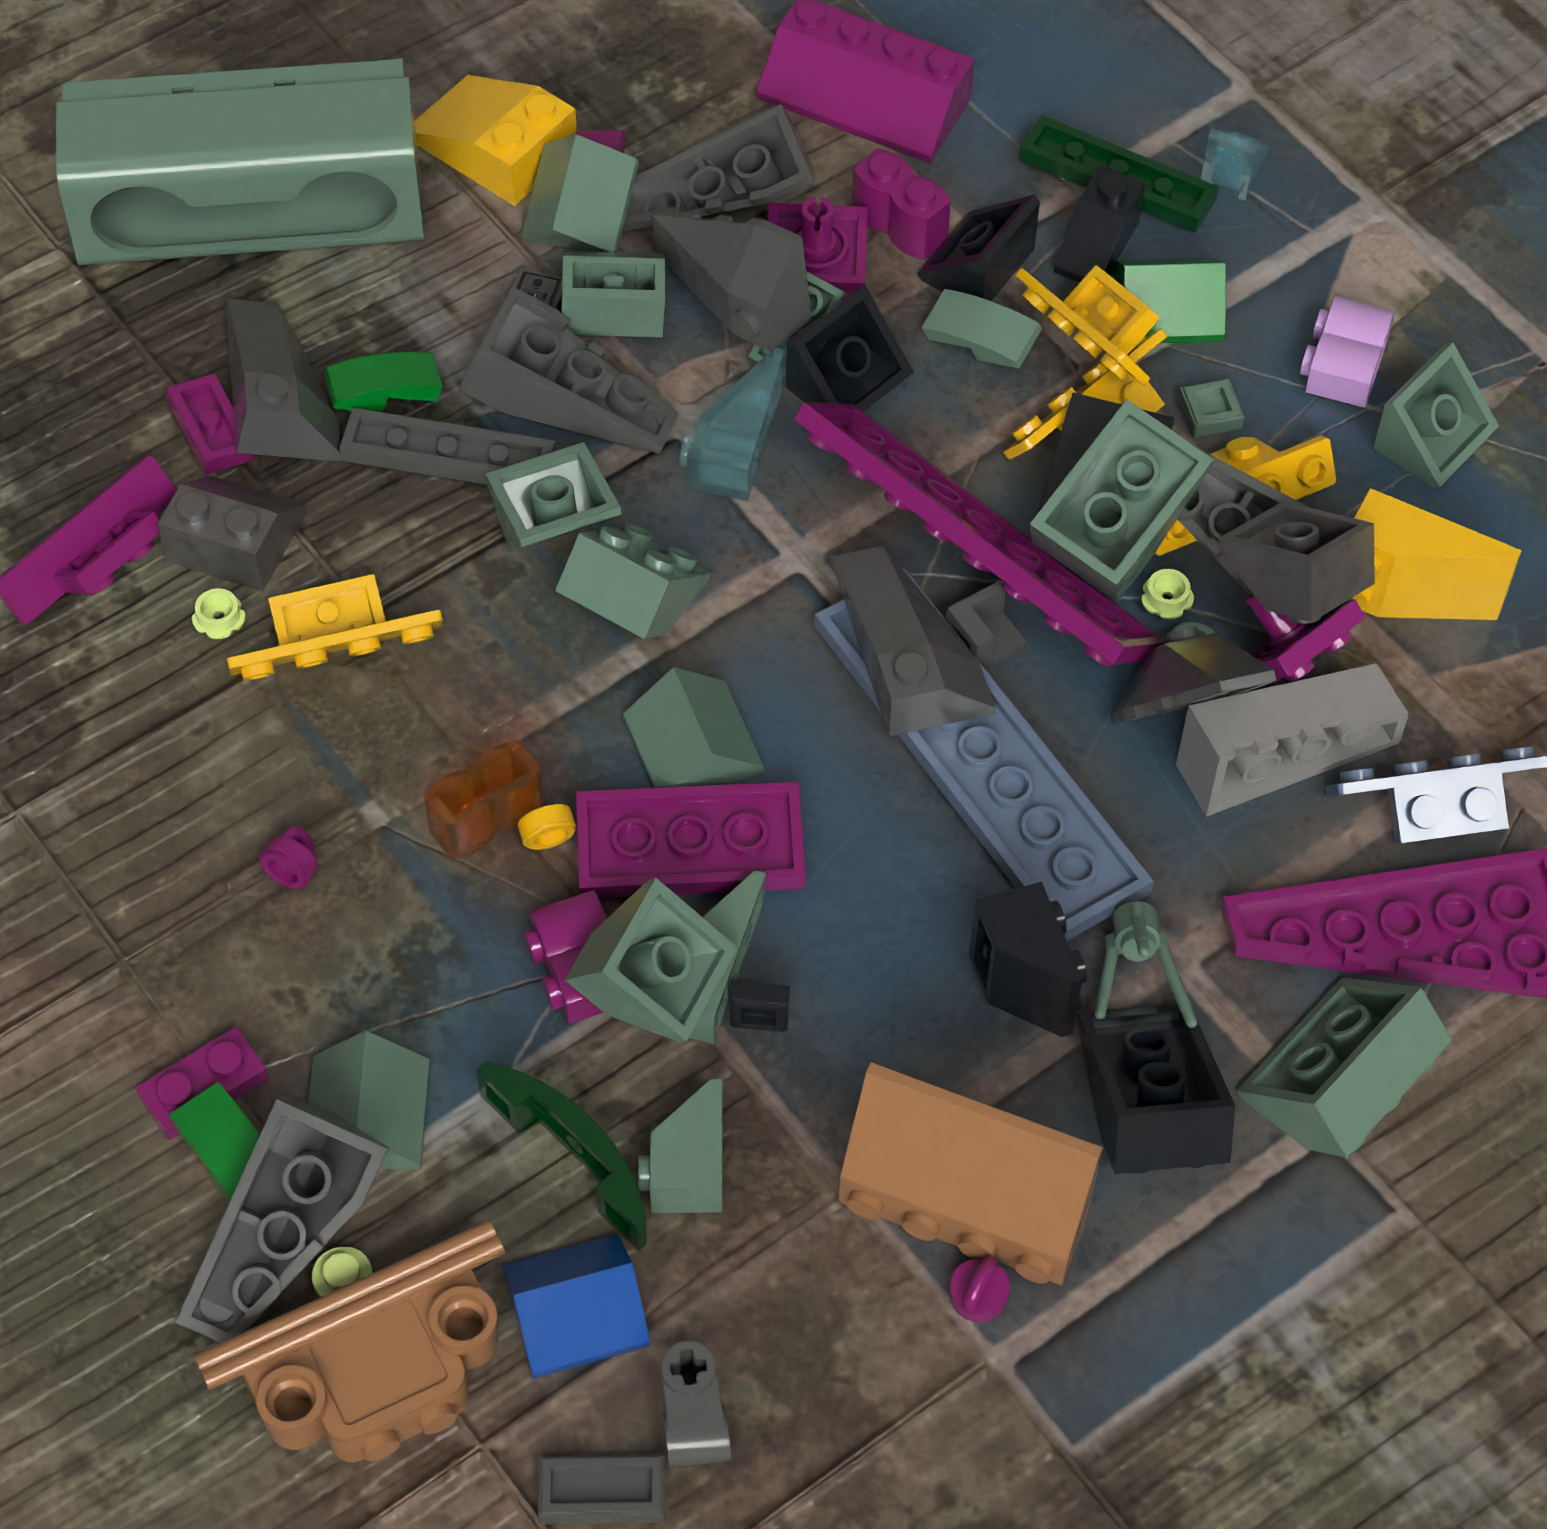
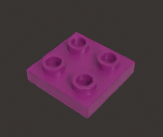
[768,197,868,294]
[1245,593,1366,689]

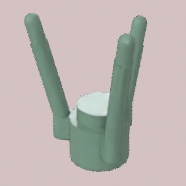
[1094,901,1197,1028]

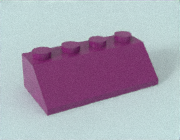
[757,0,975,164]

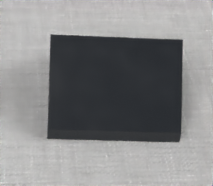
[917,194,1040,301]
[786,285,914,412]

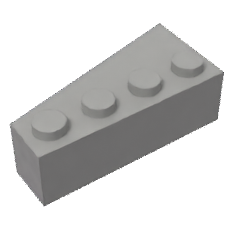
[1176,663,1409,817]

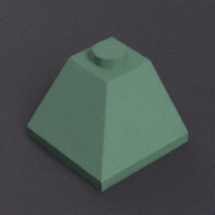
[565,877,738,1043]

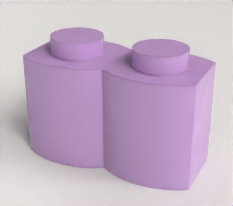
[1300,296,1395,408]

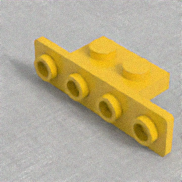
[1015,265,1160,386]
[1003,328,1167,460]
[1155,435,1336,556]
[227,574,443,681]

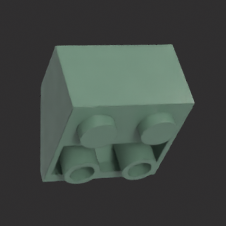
[562,250,665,337]
[555,523,712,639]

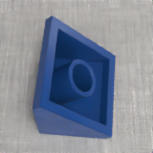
[502,1234,651,1379]

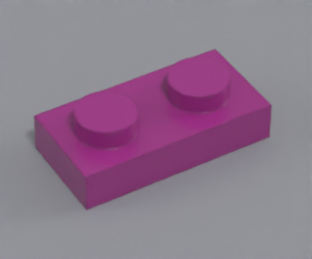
[166,373,254,475]
[135,1027,269,1140]

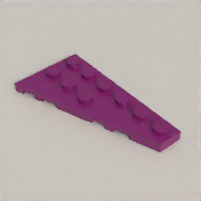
[1220,848,1547,998]

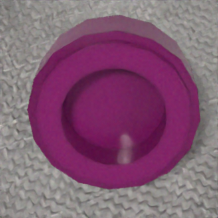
[260,825,318,889]
[949,1256,1010,1323]

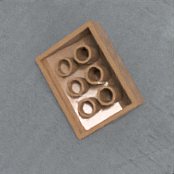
[839,1062,1103,1286]

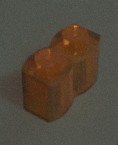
[424,741,544,859]

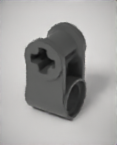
[661,1341,731,1469]

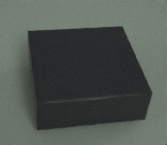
[730,981,790,1032]

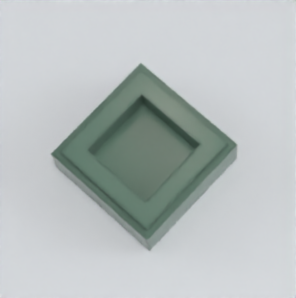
[1178,378,1245,438]

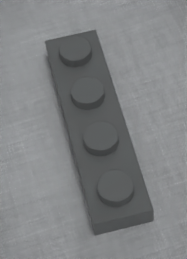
[339,408,556,485]

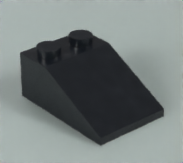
[1077,1004,1235,1174]

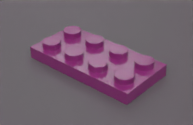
[576,782,806,898]

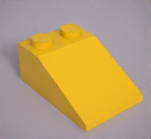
[415,75,577,206]
[1352,488,1522,620]

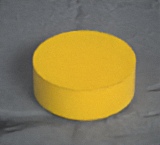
[517,804,577,850]

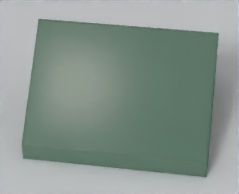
[521,134,639,252]
[1373,342,1499,488]
[485,442,622,552]
[623,667,764,788]
[308,1031,430,1170]

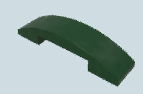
[476,1062,647,1252]

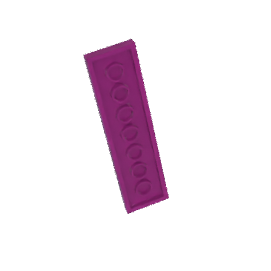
[794,402,1167,666]

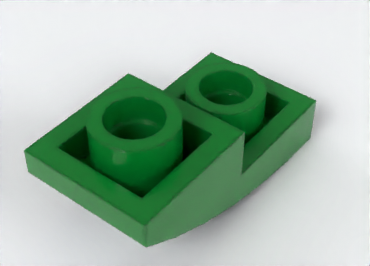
[324,352,443,412]
[168,1082,260,1202]

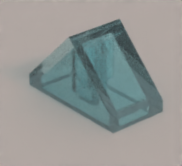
[1201,128,1273,201]

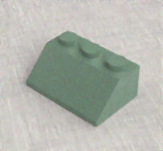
[1236,977,1452,1158]

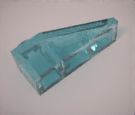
[679,348,785,501]

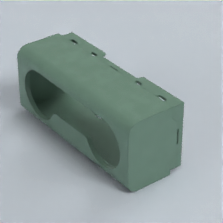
[56,59,425,266]

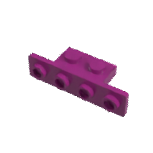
[0,456,177,624]

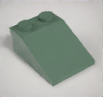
[1030,399,1214,603]

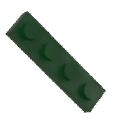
[1018,115,1219,232]

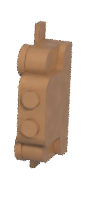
[194,1220,505,1462]

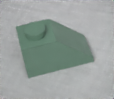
[638,1079,722,1213]

